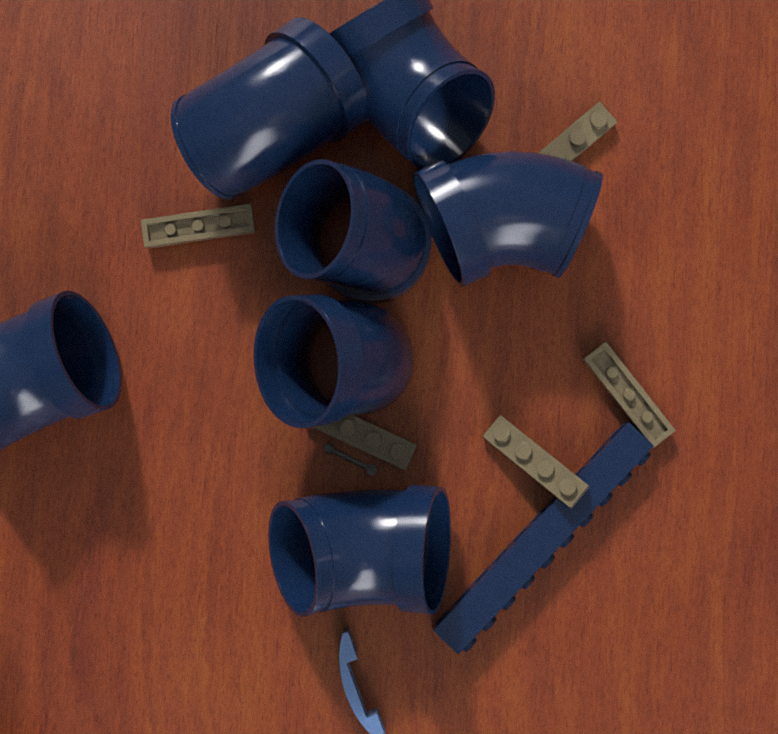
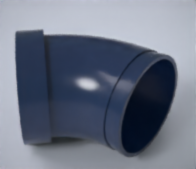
[329,0,495,169]
[171,17,368,200]
[413,151,603,287]
[275,159,432,304]
[0,291,122,451]
[253,294,414,428]
[268,485,451,617]

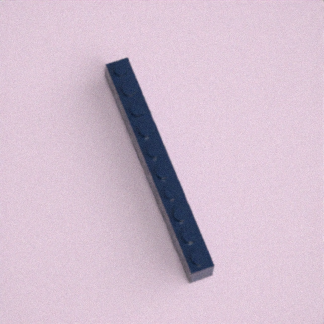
[432,422,654,655]

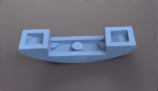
[339,627,387,734]

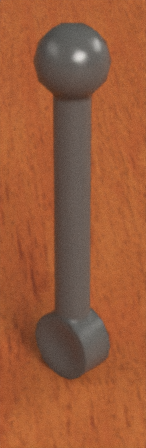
[323,443,377,475]

